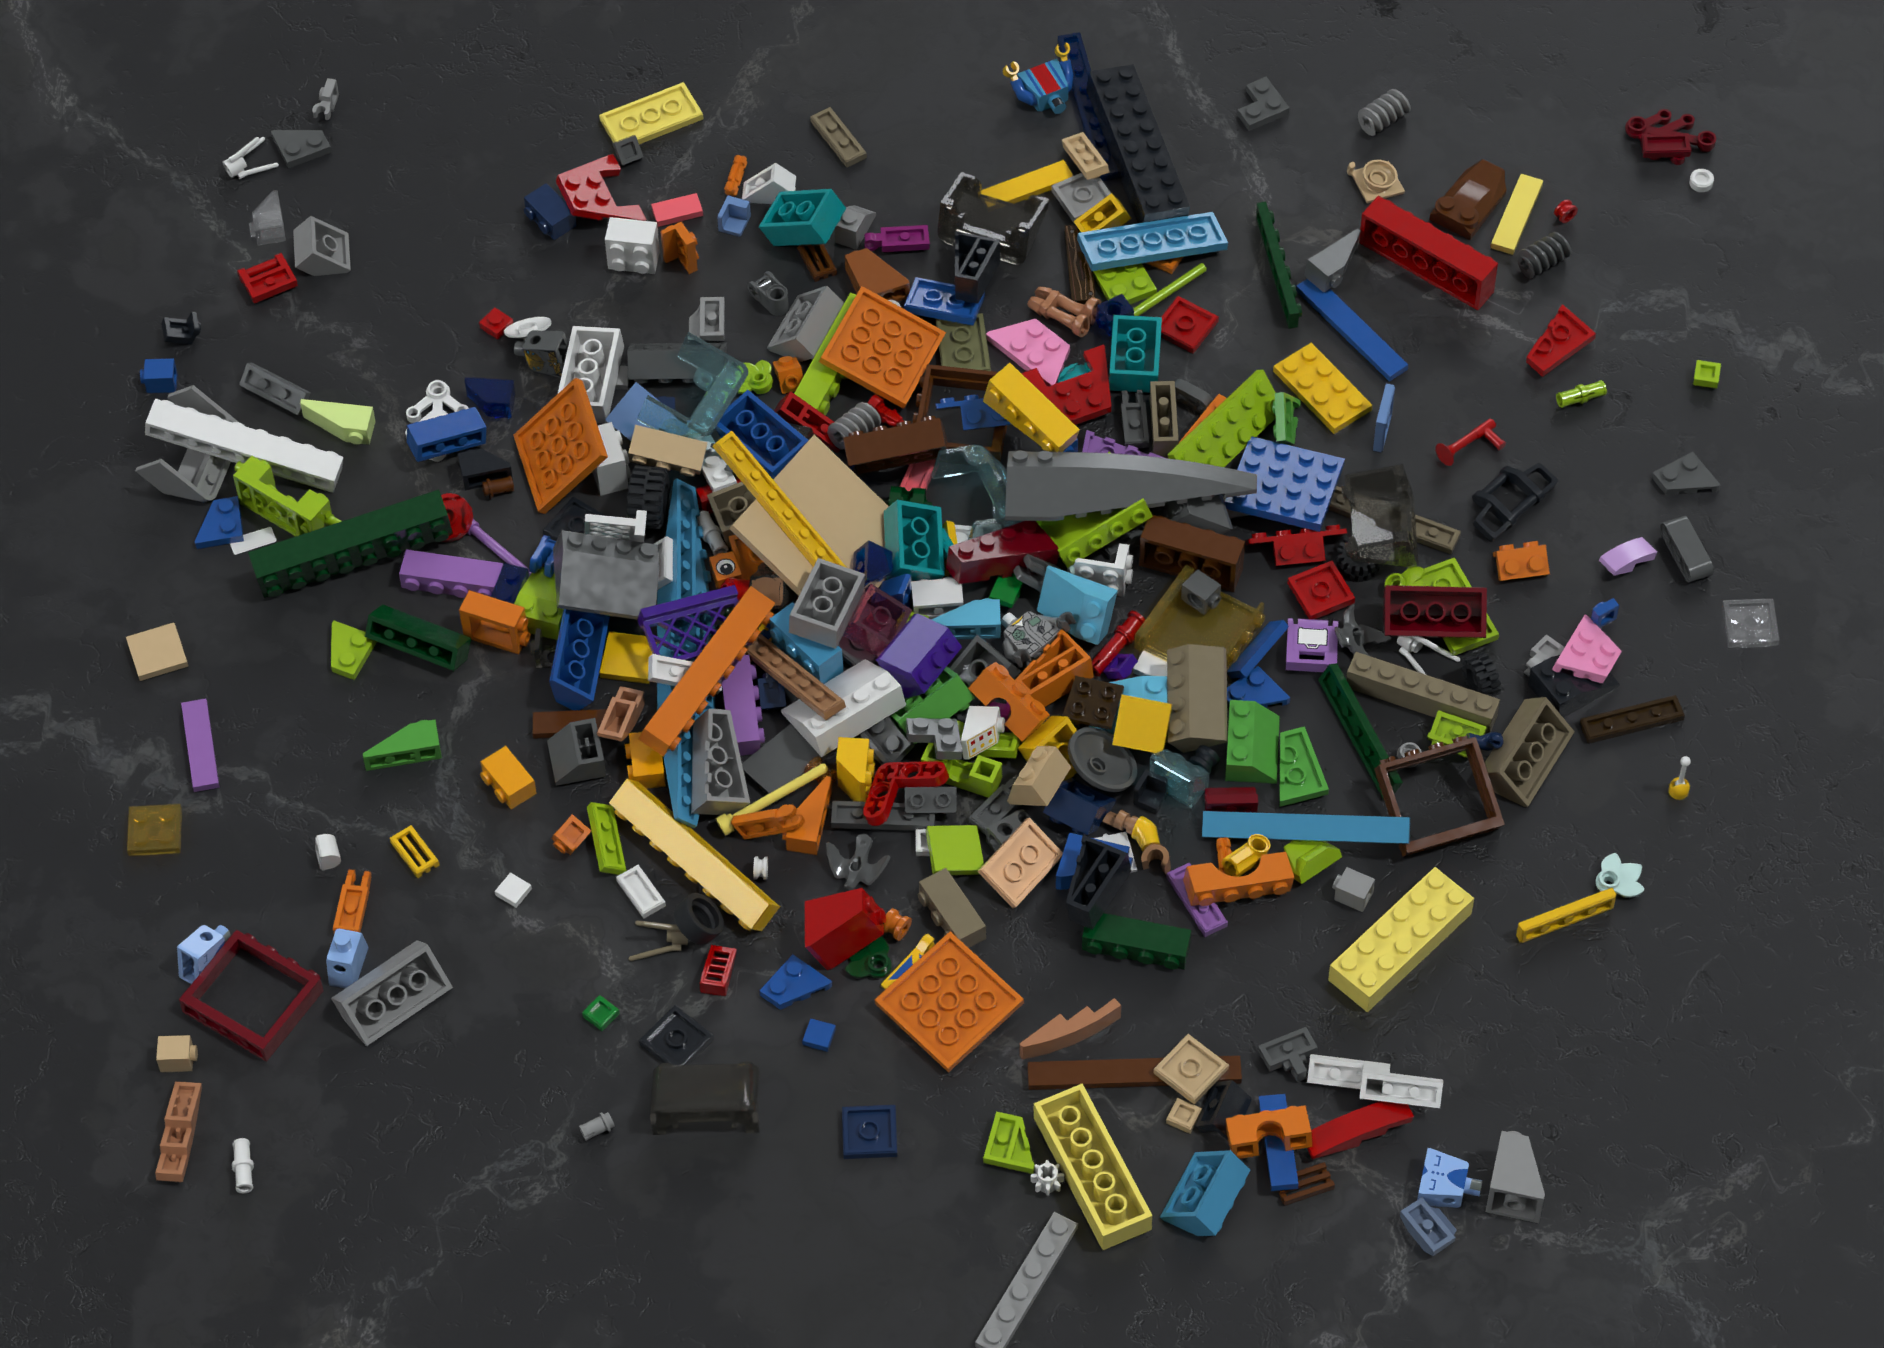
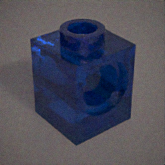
[1095,294,1134,336]

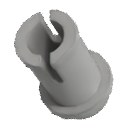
[579,1112,615,1141]

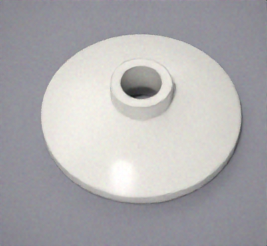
[504,317,552,342]

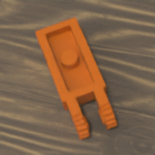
[731,804,805,840]
[333,869,371,934]

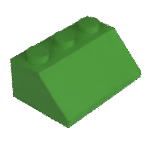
[890,666,975,744]
[1225,700,1280,784]

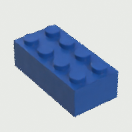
[712,390,808,479]

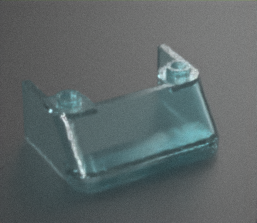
[637,332,748,438]
[931,444,1023,540]

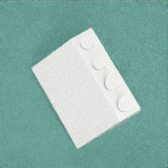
[781,659,906,757]

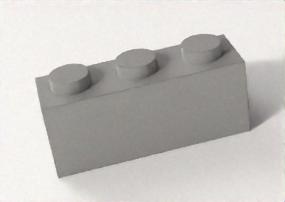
[767,286,844,362]

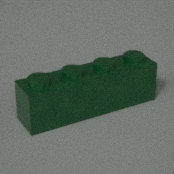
[365,604,471,671]
[1082,913,1191,970]

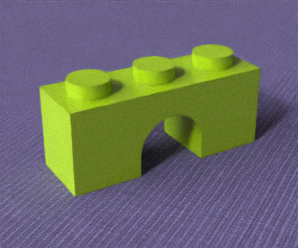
[921,743,1002,798]

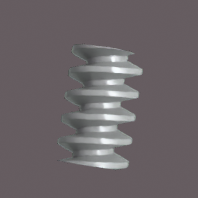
[1358,89,1411,136]
[827,402,881,450]

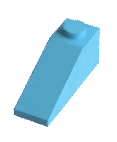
[931,598,1001,639]

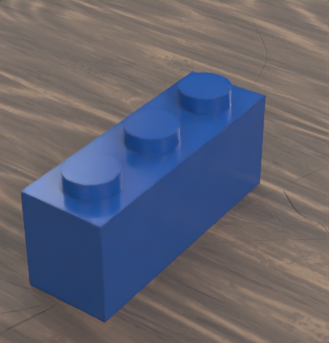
[406,407,487,462]

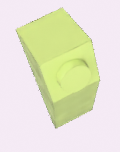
[300,399,375,445]

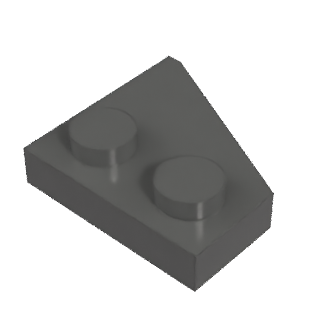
[271,130,332,169]
[1652,452,1720,495]

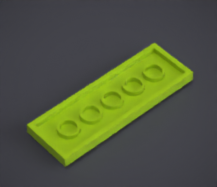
[1167,370,1276,467]

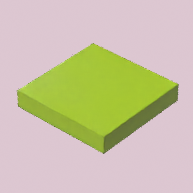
[925,825,984,875]

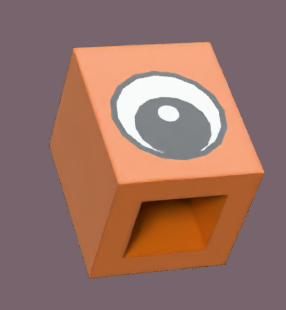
[709,551,742,589]

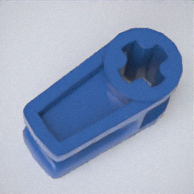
[529,535,556,578]

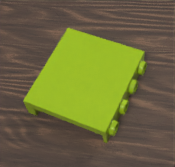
[1036,451,1153,568]

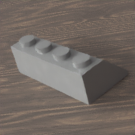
[331,940,453,1046]

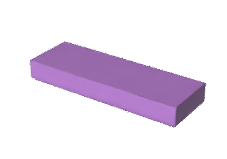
[1167,863,1228,937]

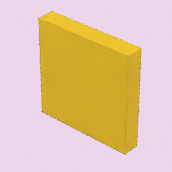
[599,631,657,684]
[1112,694,1173,754]

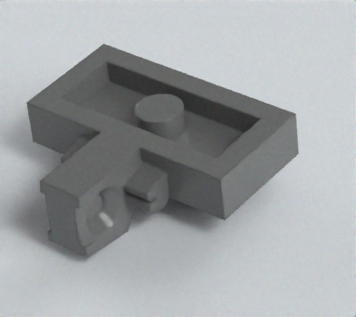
[1258,1027,1318,1082]

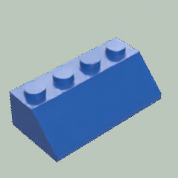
[549,609,610,711]

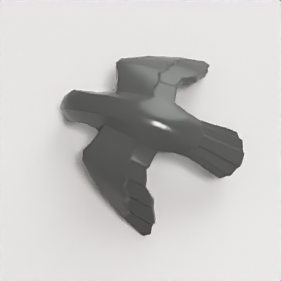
[1334,604,1392,656]
[826,834,891,891]

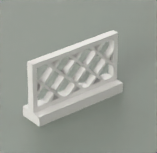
[584,510,647,543]

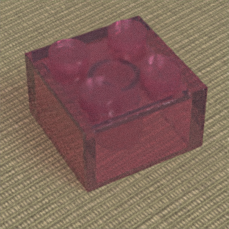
[843,583,912,657]

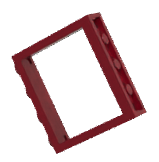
[179,930,324,1062]

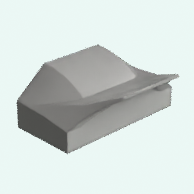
[689,297,725,341]

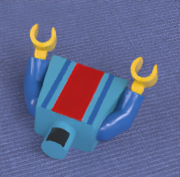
[1002,42,1074,114]

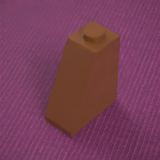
[845,248,910,302]

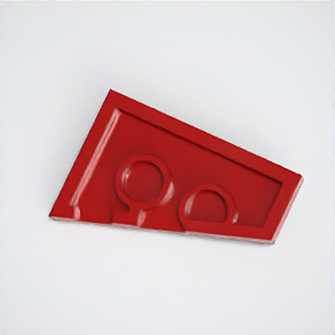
[1526,304,1596,377]

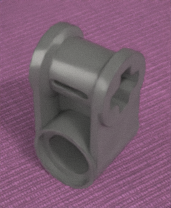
[747,271,789,316]

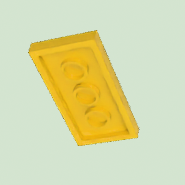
[1273,342,1372,434]

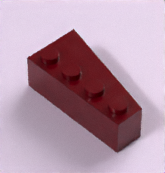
[946,521,1059,584]

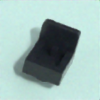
[161,312,201,345]

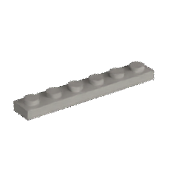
[975,1212,1078,1348]

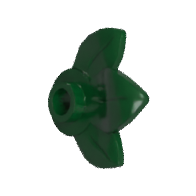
[845,936,892,978]

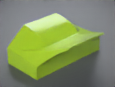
[1284,840,1342,884]

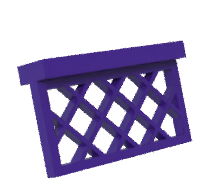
[637,585,753,661]

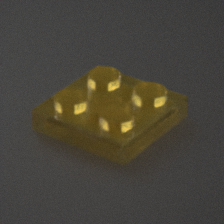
[127,804,182,856]

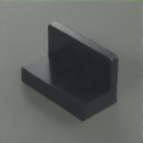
[1195,1080,1252,1141]

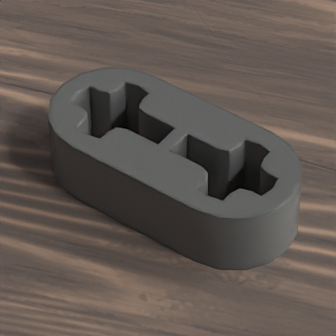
[1175,379,1213,414]

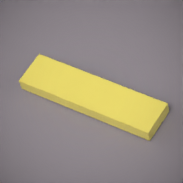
[1491,174,1543,255]

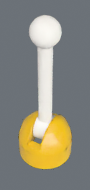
[1668,756,1691,800]

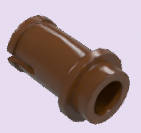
[482,476,514,498]

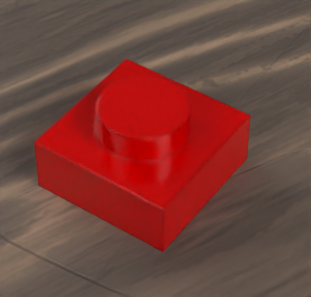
[479,307,513,340]

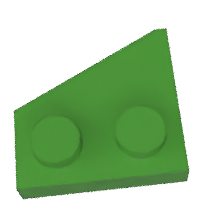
[1272,392,1301,445]

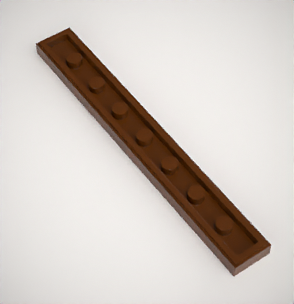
[1028,1056,1242,1090]

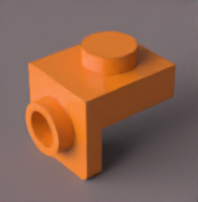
[772,356,803,394]
[551,814,591,855]

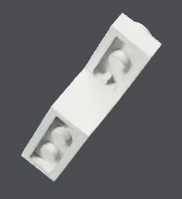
[1307,1054,1443,1108]

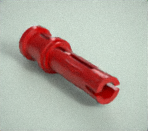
[1092,611,1147,677]

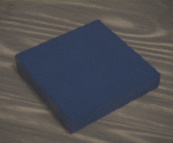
[842,1105,897,1159]

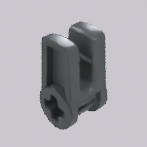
[1013,554,1061,593]

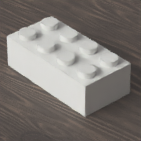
[558,326,624,424]

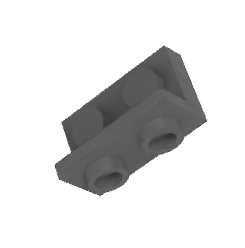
[858,716,915,765]
[905,787,957,813]

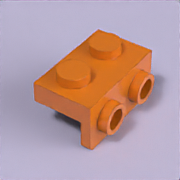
[660,221,699,274]
[1493,541,1550,581]

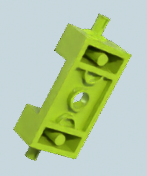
[233,455,341,536]

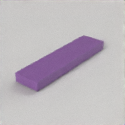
[181,699,220,792]

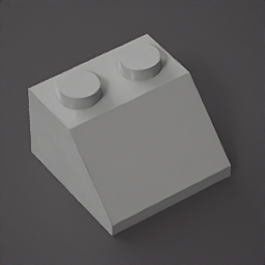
[293,216,351,276]

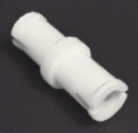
[697,511,728,556]
[232,1138,254,1193]

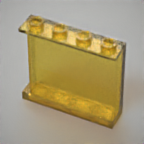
[1134,565,1265,671]

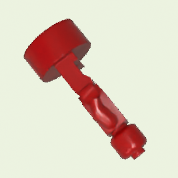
[867,394,904,427]

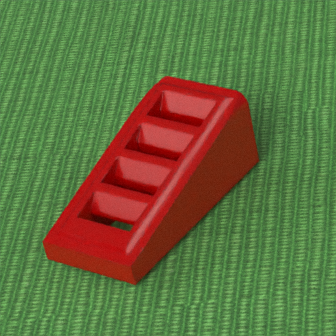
[699,945,737,996]

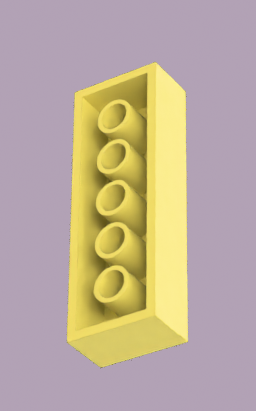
[1328,867,1474,1012]
[1034,1084,1152,1250]

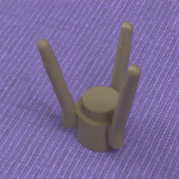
[628,921,688,961]

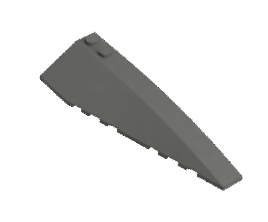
[1005,450,1257,521]

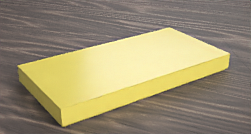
[599,82,704,144]

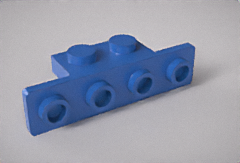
[935,395,1012,431]

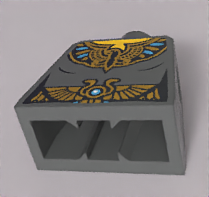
[514,330,569,378]

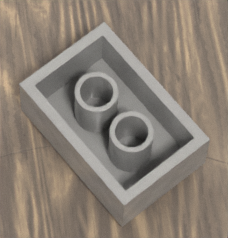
[789,558,865,649]

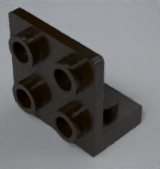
[1063,676,1124,730]

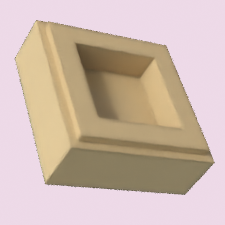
[1166,1098,1202,1134]

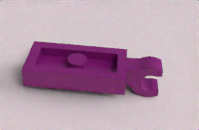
[864,225,930,252]

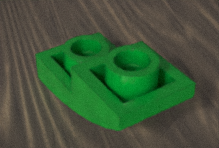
[989,573,1024,608]

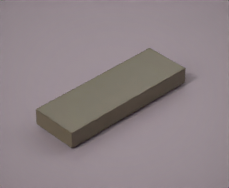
[810,107,867,168]

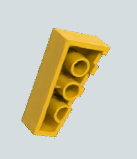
[983,363,1080,452]

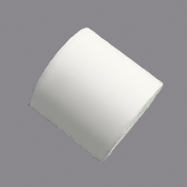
[315,834,341,871]

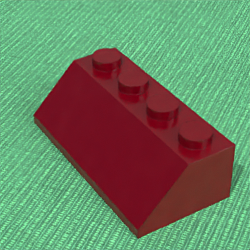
[1383,585,1487,638]

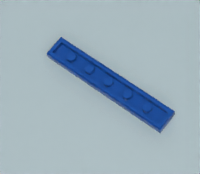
[1296,279,1408,382]

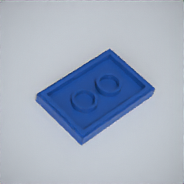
[904,277,985,326]

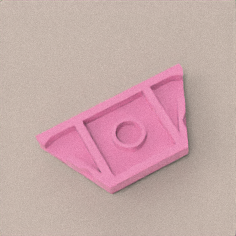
[986,318,1070,387]
[1552,614,1622,683]

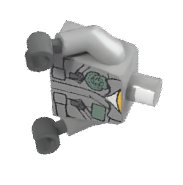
[1001,611,1076,669]

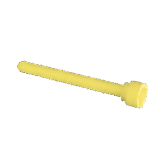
[715,764,828,836]

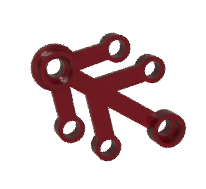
[1625,109,1716,165]

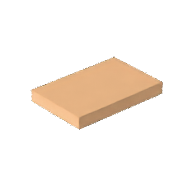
[977,817,1063,908]

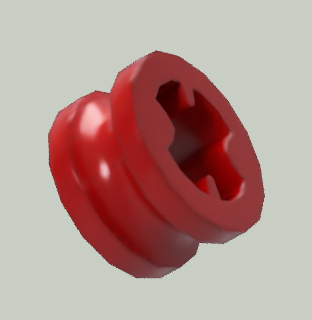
[1554,199,1578,223]

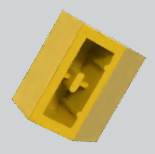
[836,737,875,802]

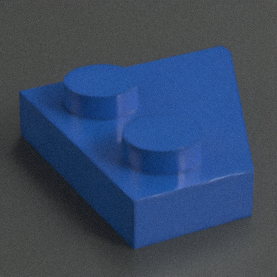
[195,496,244,549]
[1227,666,1290,708]
[760,954,832,1010]

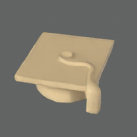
[1347,160,1405,203]

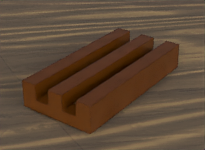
[797,244,837,282]
[1278,1162,1335,1206]

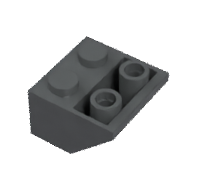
[547,718,606,786]

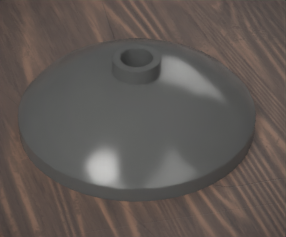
[1068,727,1137,792]

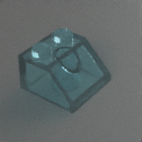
[1150,749,1209,808]

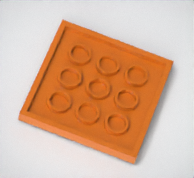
[819,286,946,409]
[513,378,608,514]
[875,931,1024,1073]

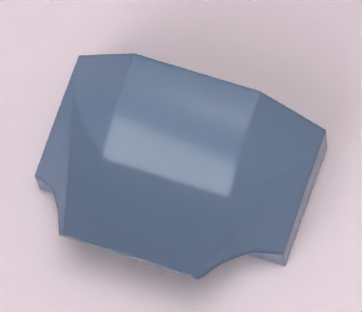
[1400,1197,1457,1256]

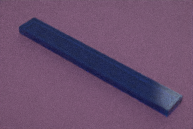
[1058,32,1120,181]

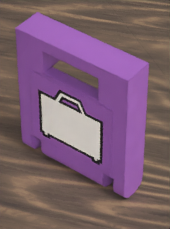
[1286,618,1338,672]

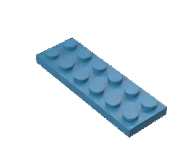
[1077,212,1228,271]

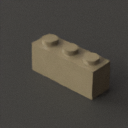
[1150,381,1178,458]
[917,868,986,948]

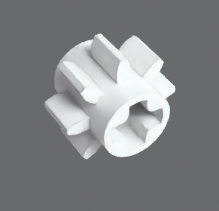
[1031,1160,1064,1196]

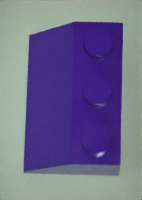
[876,613,962,699]

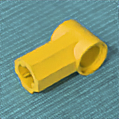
[1221,834,1271,877]

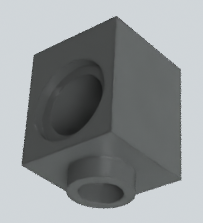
[1181,569,1221,615]

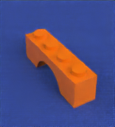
[1183,852,1294,906]

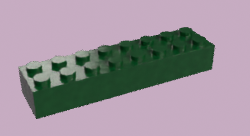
[248,489,453,598]

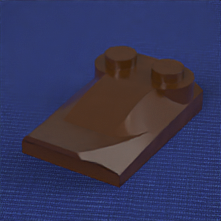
[1429,159,1507,240]

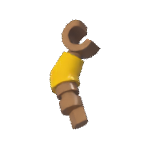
[1102,810,1171,874]

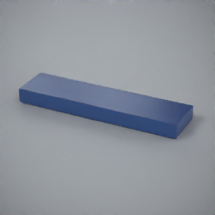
[1259,1094,1299,1191]

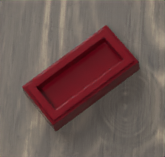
[1641,133,1691,158]

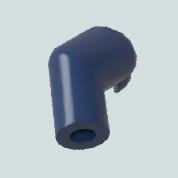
[1466,732,1504,751]

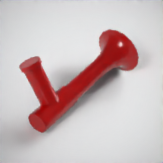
[1435,418,1506,466]

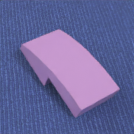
[1599,537,1657,575]

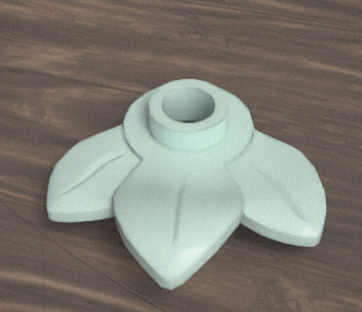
[1596,853,1644,898]

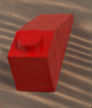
[774,391,840,453]

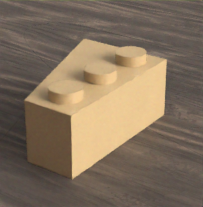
[628,425,708,477]

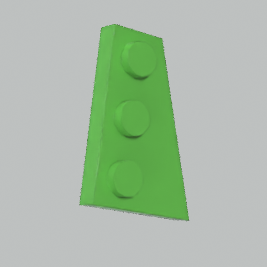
[1279,726,1329,807]

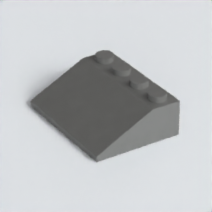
[553,530,659,619]

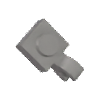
[312,78,339,120]
[1524,635,1565,676]

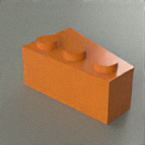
[1015,629,1094,707]

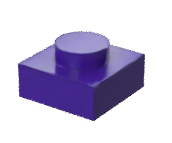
[1103,654,1138,679]

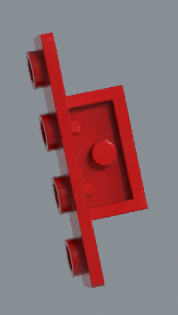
[1246,525,1347,566]

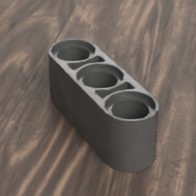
[1660,516,1714,582]

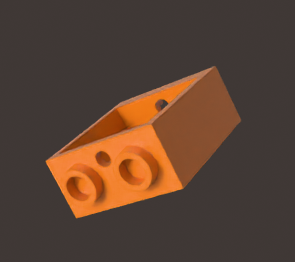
[459,590,530,655]

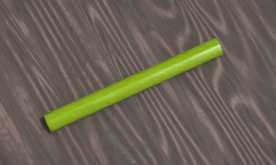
[1128,263,1207,316]

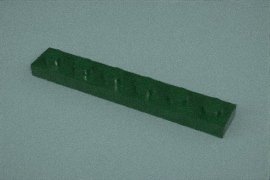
[1256,201,1302,329]
[1318,663,1403,799]

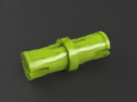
[1556,380,1607,408]

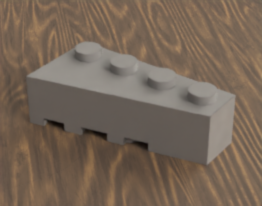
[691,709,750,815]

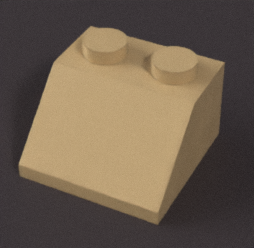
[1007,746,1071,806]

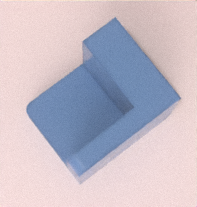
[717,195,751,237]

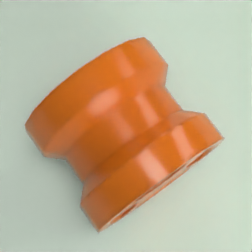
[884,908,912,941]

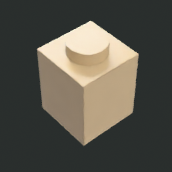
[156,1035,198,1072]

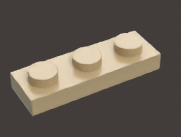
[1062,132,1109,180]

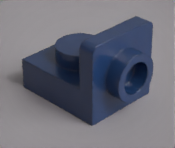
[757,673,786,710]

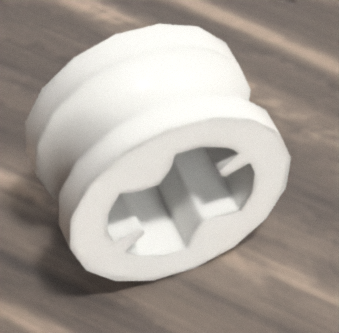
[753,856,768,880]

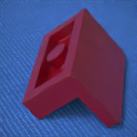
[1205,787,1258,813]

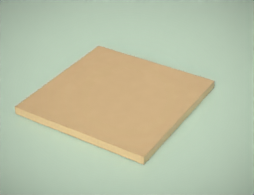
[729,435,889,620]

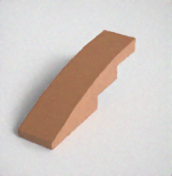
[1020,998,1121,1060]
[155,1081,202,1182]

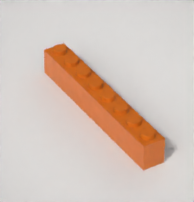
[639,586,775,757]

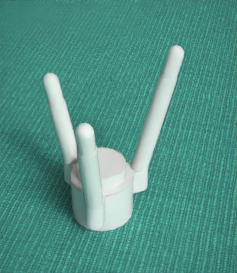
[222,137,279,179]
[1397,636,1460,675]

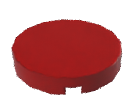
[441,493,473,542]

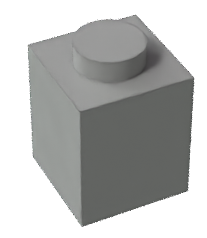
[1332,867,1375,912]

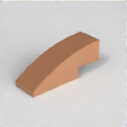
[597,686,644,741]

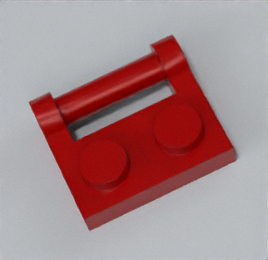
[237,253,298,303]

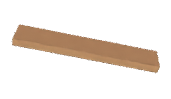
[745,633,846,720]

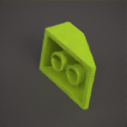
[514,567,564,640]

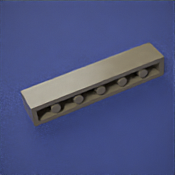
[1346,652,1500,734]

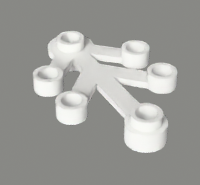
[405,380,469,462]

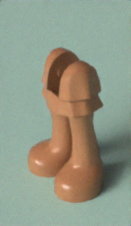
[1027,287,1101,337]

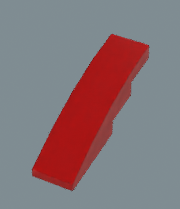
[1307,1101,1414,1159]

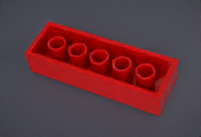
[1359,195,1498,310]

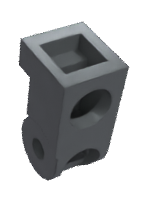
[986,809,1038,852]

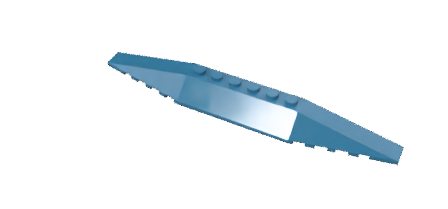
[657,479,715,828]

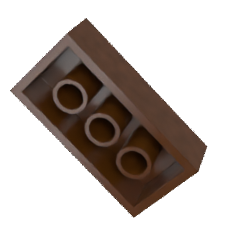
[843,416,950,475]
[1139,515,1245,592]

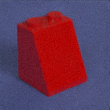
[805,888,886,970]

